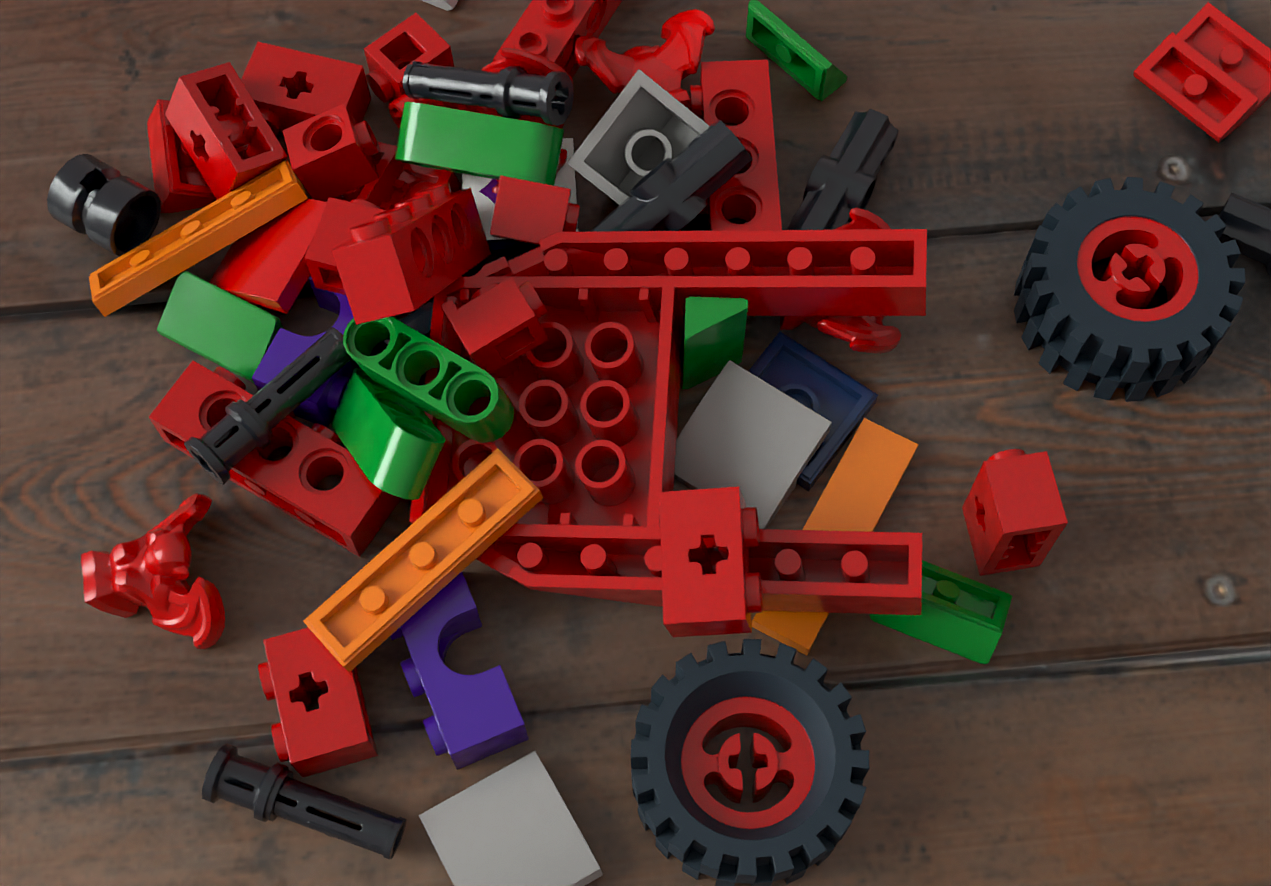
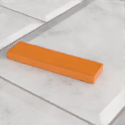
[89,160,308,317]
[752,418,919,656]
[303,448,543,673]

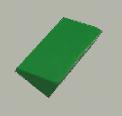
[746,0,848,102]
[157,271,284,383]
[682,297,748,389]
[870,560,1012,664]

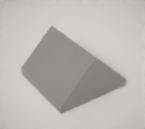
[567,69,709,205]

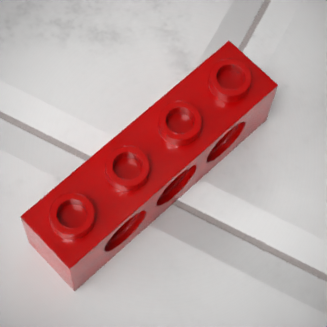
[493,0,622,78]
[689,60,782,231]
[331,183,491,325]
[149,361,401,557]

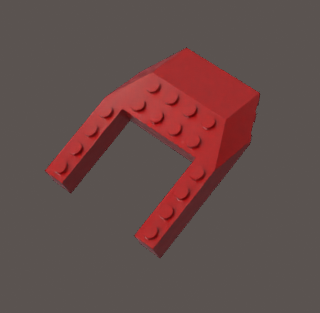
[409,229,927,615]

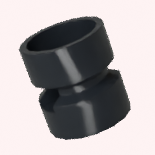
[47,154,161,256]

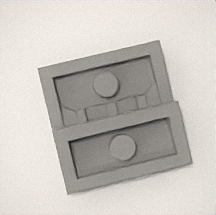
[674,360,832,529]
[418,751,603,886]

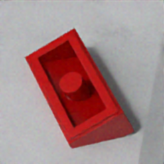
[147,99,217,213]

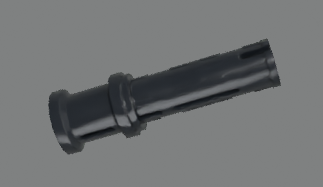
[403,61,574,126]
[184,327,353,485]
[202,744,407,860]

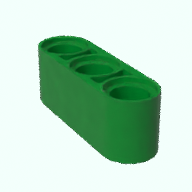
[395,102,564,186]
[343,316,514,443]
[331,368,446,500]

